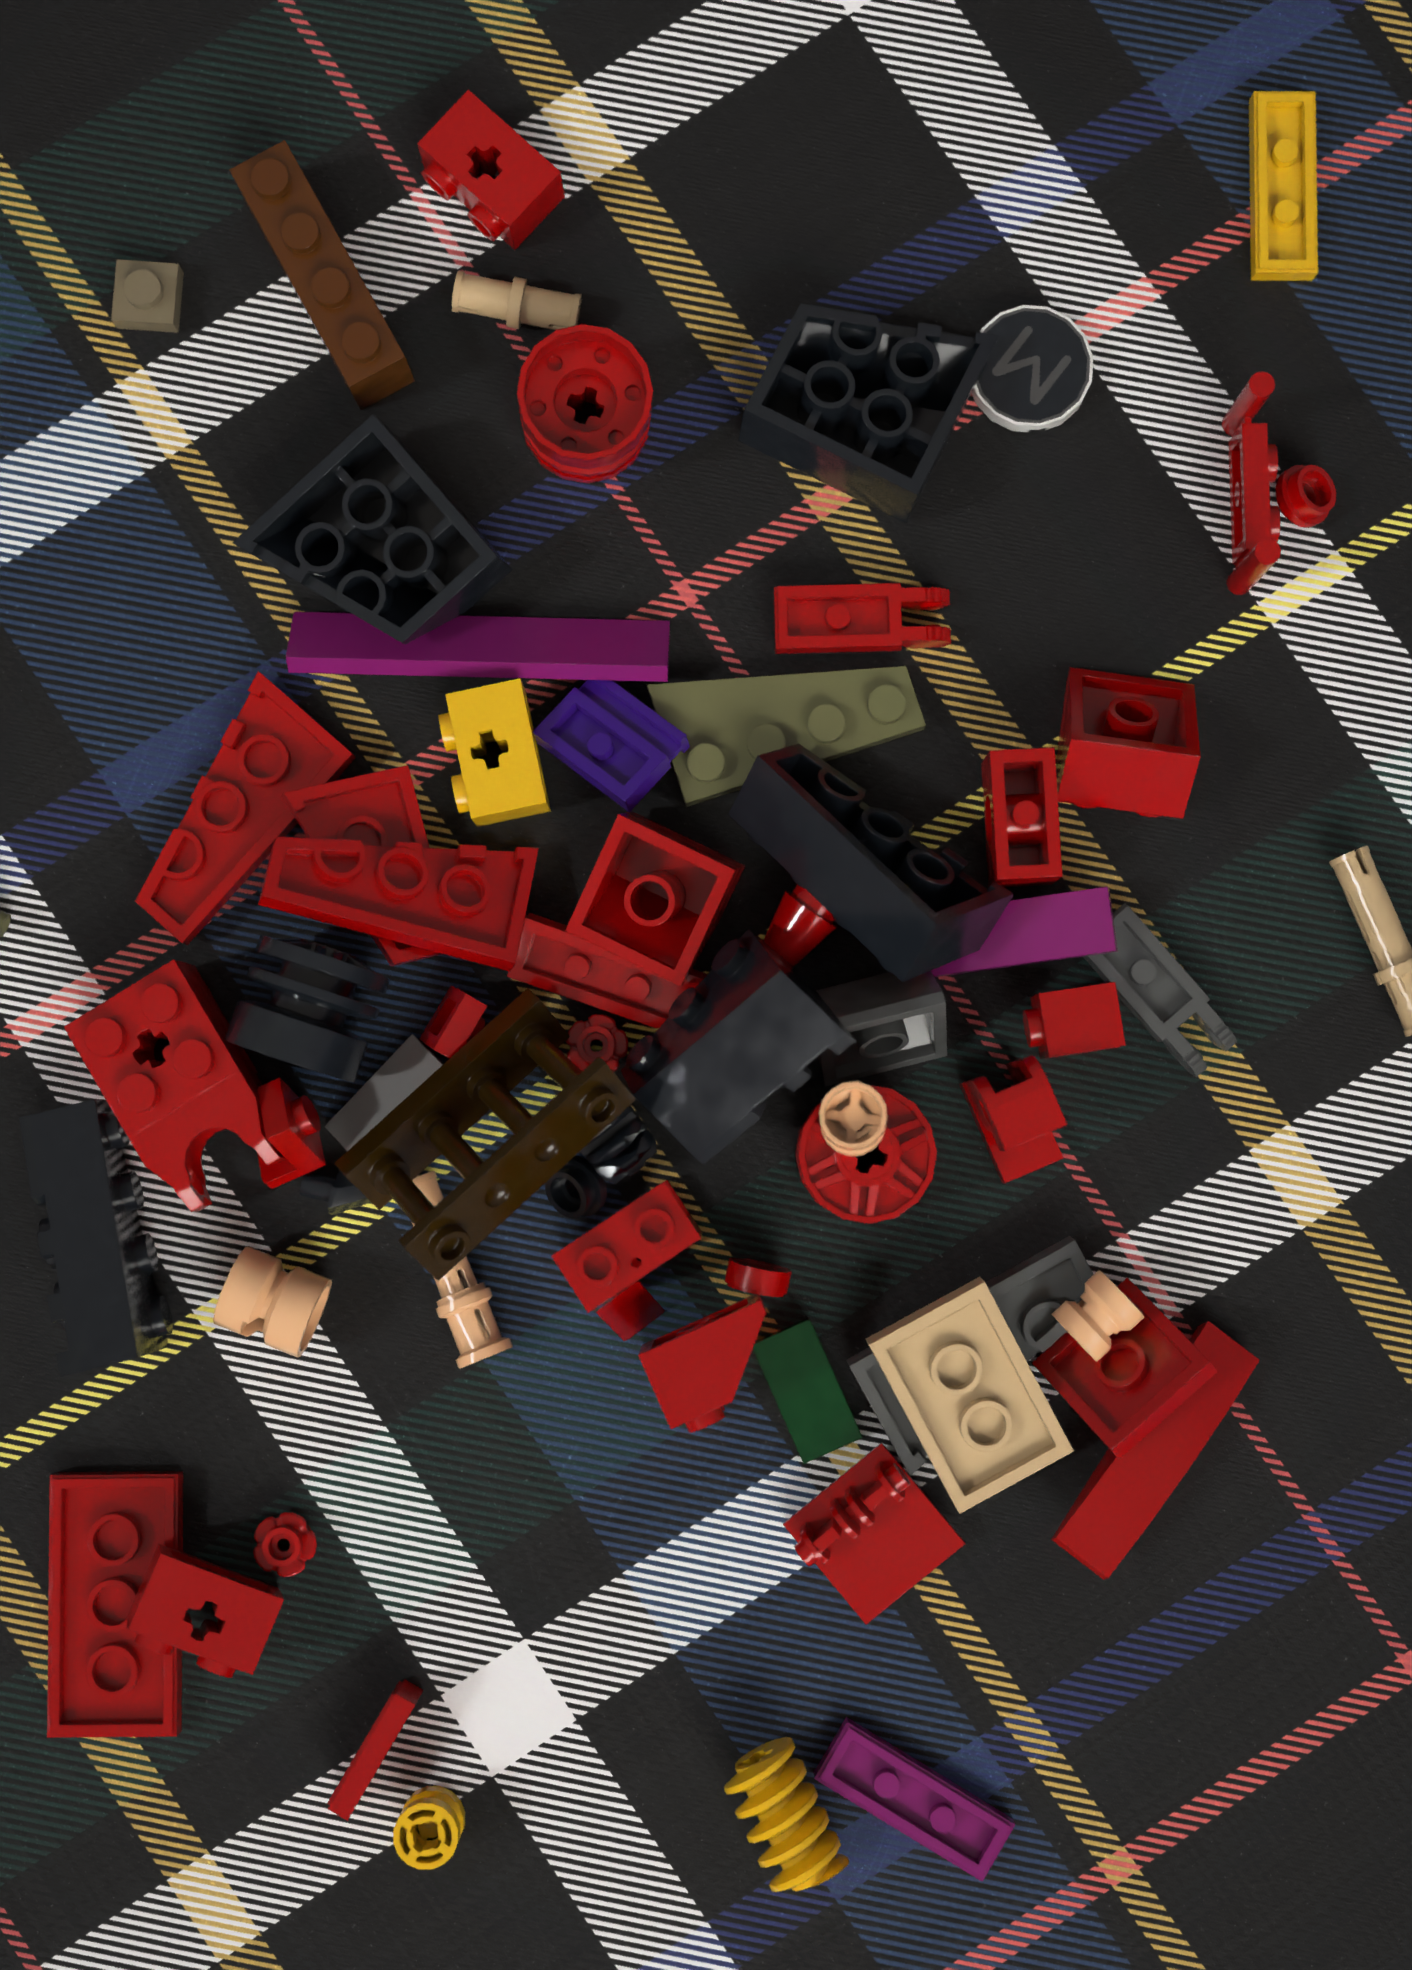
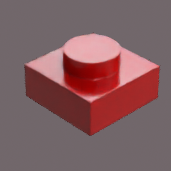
[419,985,487,1059]

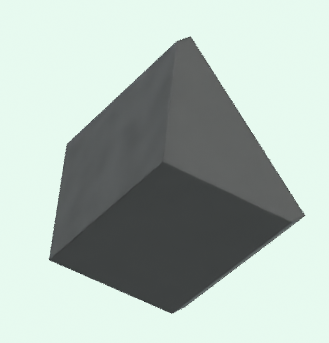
[816,971,947,1087]

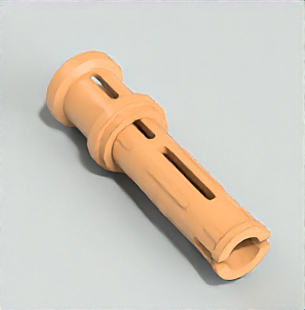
[412,1171,513,1369]

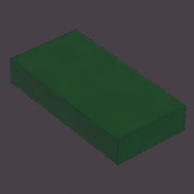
[753,1318,862,1464]

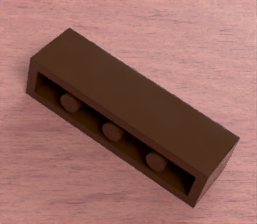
[229,140,415,410]

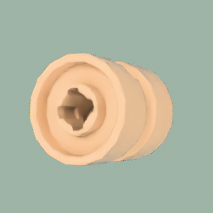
[213,1246,332,1358]

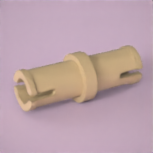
[452,271,582,330]

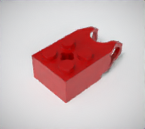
[64,959,286,1212]

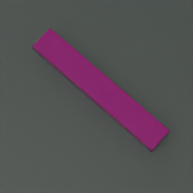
[286,612,670,682]

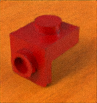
[257,1078,326,1189]

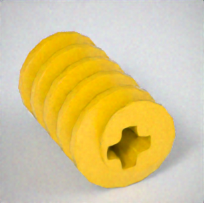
[724,1737,849,1892]

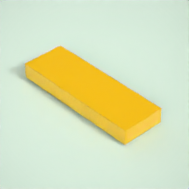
[1249,91,1318,281]

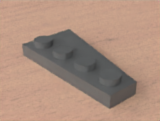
[846,1236,1094,1476]

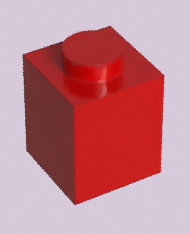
[1023,982,1126,1060]

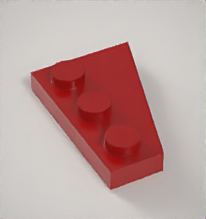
[281,765,442,967]

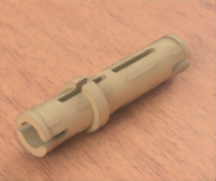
[1329,845,1412,1037]

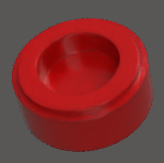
[724,1257,792,1297]

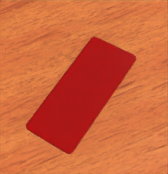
[596,1281,665,1341]

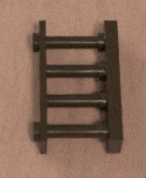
[335,988,636,1281]

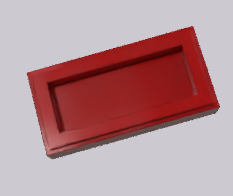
[327,1679,423,1821]

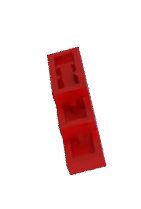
[1051,1321,1260,1580]

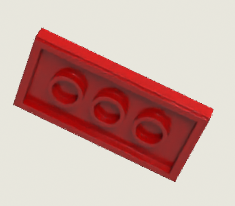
[47,1471,183,1738]

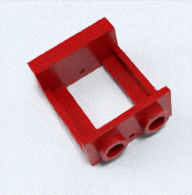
[551,1180,703,1313]

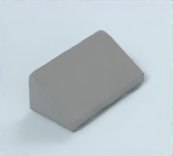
[325,1034,444,1151]

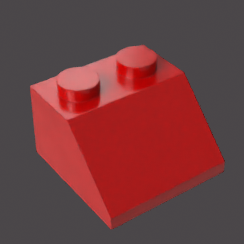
[1056,667,1201,819]
[565,811,745,987]
[638,1294,766,1433]

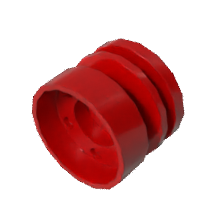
[517,324,653,483]
[795,1085,937,1224]

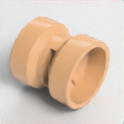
[819,1081,887,1157]
[1052,1270,1144,1362]

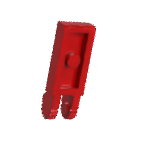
[774,583,951,654]

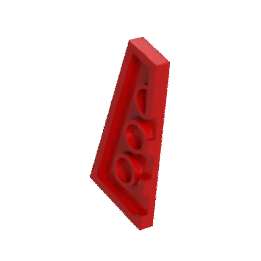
[135,671,356,945]
[258,837,539,971]

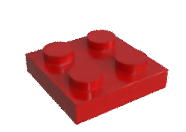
[1032,1277,1217,1460]

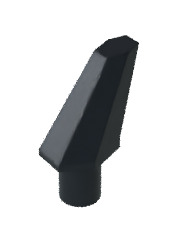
[300,1169,371,1215]

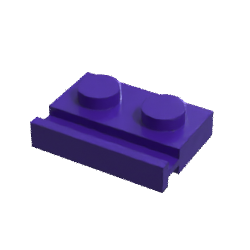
[533,680,690,813]

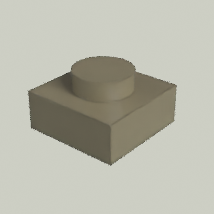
[111,259,184,333]

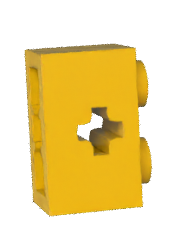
[438,678,551,827]

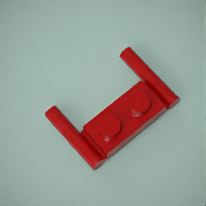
[1222,371,1281,595]

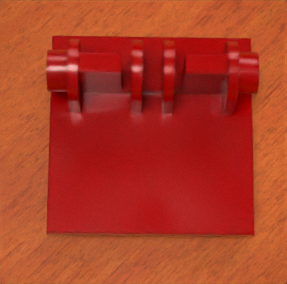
[783,1442,965,1625]

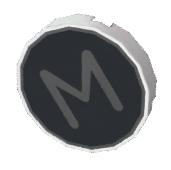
[972,305,1093,432]

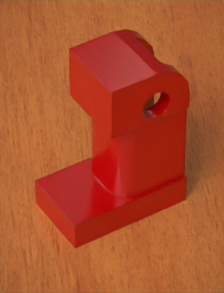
[959,1055,1068,1184]

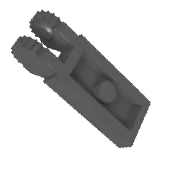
[1083,904,1237,1077]

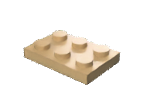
[866,1277,1074,1514]

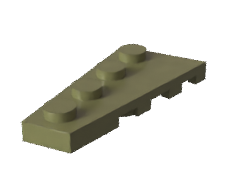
[647,666,926,807]

